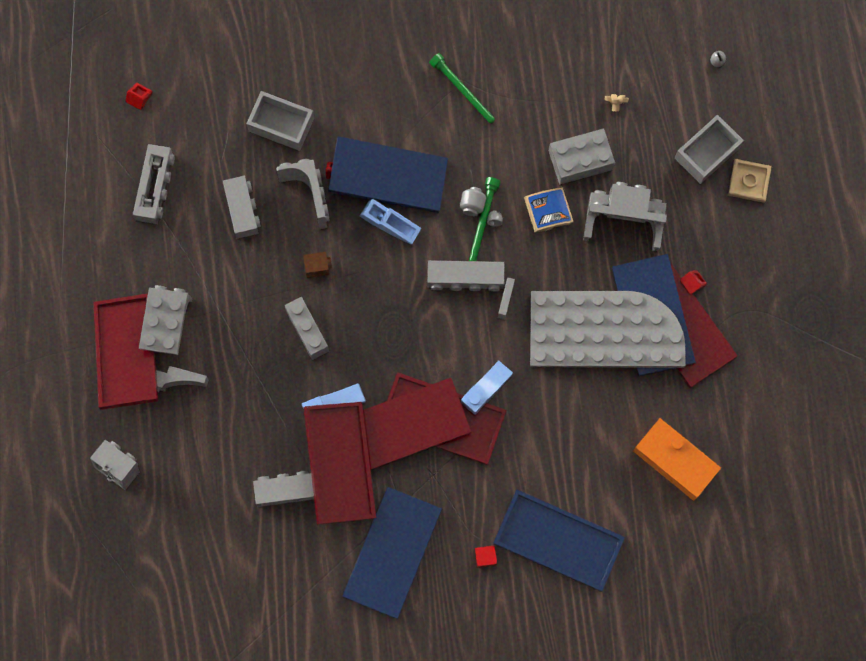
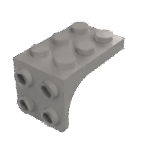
[276,159,330,229]
[139,285,192,355]

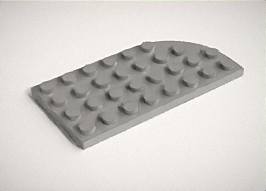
[530,291,686,368]

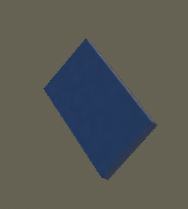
[328,136,448,213]
[612,254,696,377]
[342,487,442,619]
[493,490,625,592]

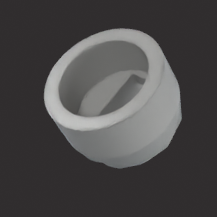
[710,51,726,67]
[487,211,503,226]

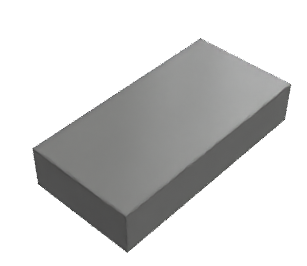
[498,277,515,320]

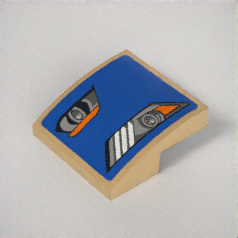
[524,187,573,232]

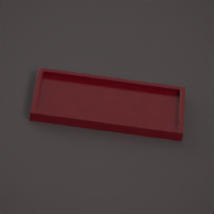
[671,264,738,388]
[93,294,158,410]
[387,372,507,466]
[363,377,472,470]
[304,402,376,525]

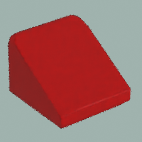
[126,83,152,110]
[680,270,707,294]
[475,546,497,568]

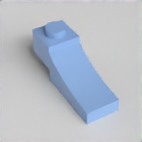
[461,360,513,415]
[302,383,366,409]

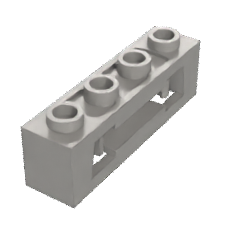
[133,144,175,224]

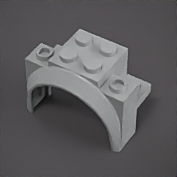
[583,182,667,251]

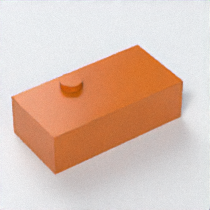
[633,418,721,501]

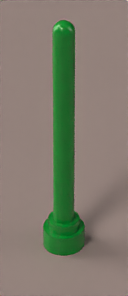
[429,53,495,123]
[469,177,501,261]

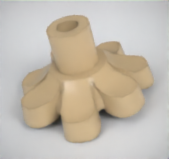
[605,94,629,111]

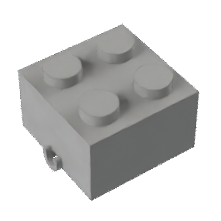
[90,440,140,490]

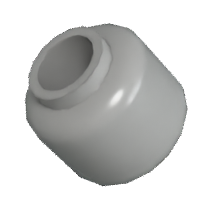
[460,187,486,216]

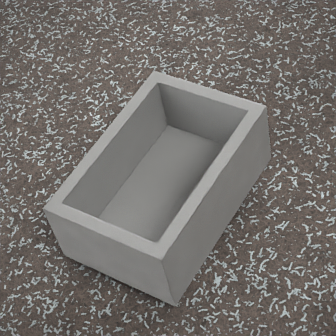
[246,91,314,151]
[675,115,744,184]
[548,129,615,185]

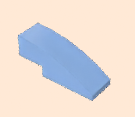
[360,199,421,244]

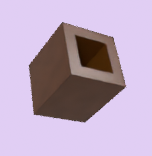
[303,252,332,278]

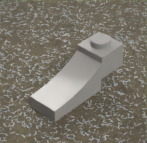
[156,366,209,393]

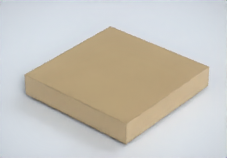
[728,159,772,203]

